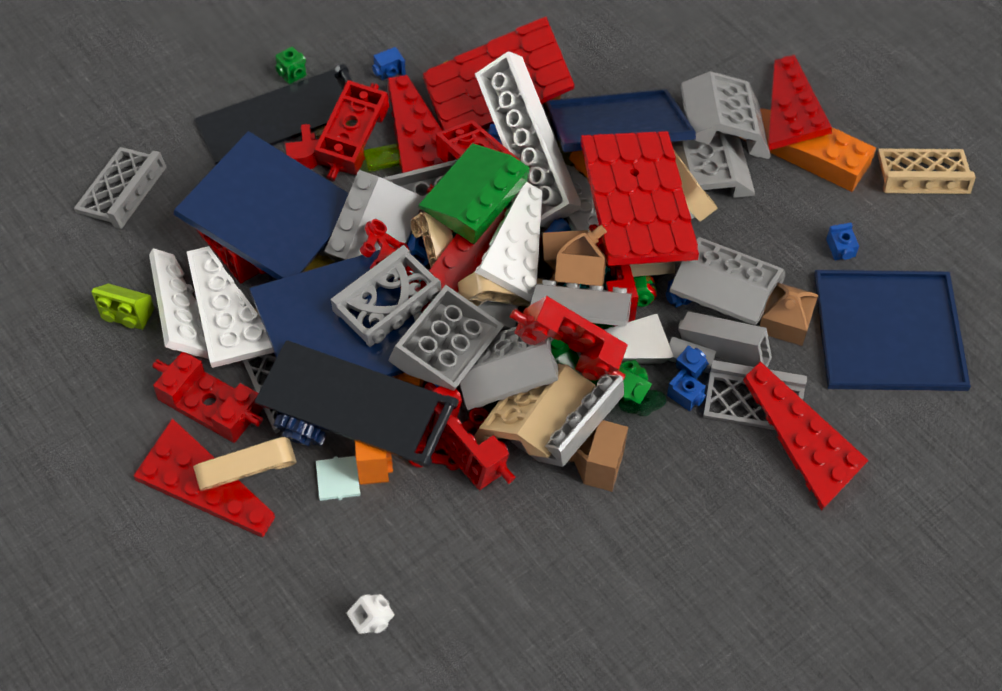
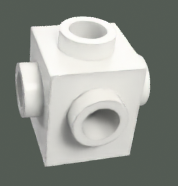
[347,594,395,634]

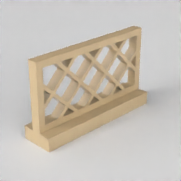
[877,149,976,194]

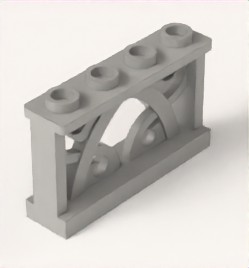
[331,245,441,347]

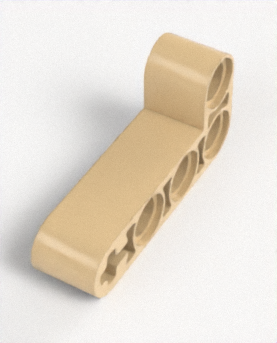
[673,149,718,222]
[411,212,459,293]
[458,272,543,307]
[193,437,297,491]

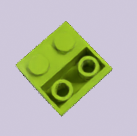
[91,283,155,330]

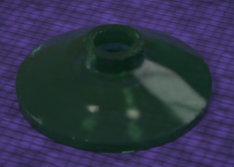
[619,390,667,416]

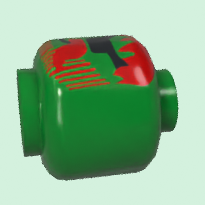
[633,275,657,307]

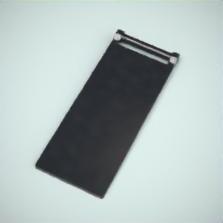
[195,64,353,165]
[255,340,459,468]

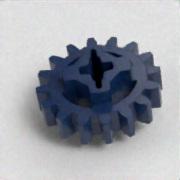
[273,414,327,447]

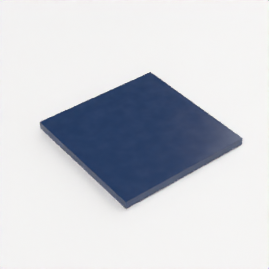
[544,89,696,152]
[173,131,349,280]
[250,250,415,377]
[814,270,971,391]

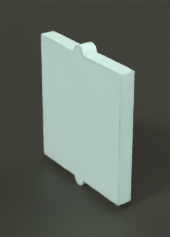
[316,456,360,501]

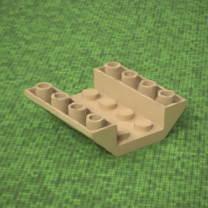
[474,364,596,458]

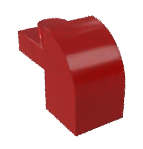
[285,124,319,170]

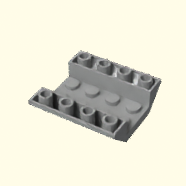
[680,71,771,159]
[671,131,755,198]
[670,237,785,326]
[460,327,558,410]
[509,371,624,467]

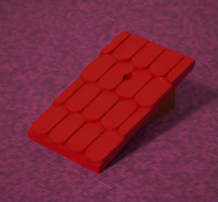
[423,16,575,131]
[581,131,699,266]

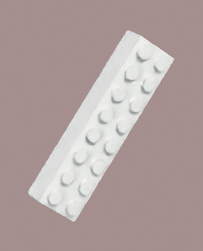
[475,51,582,228]

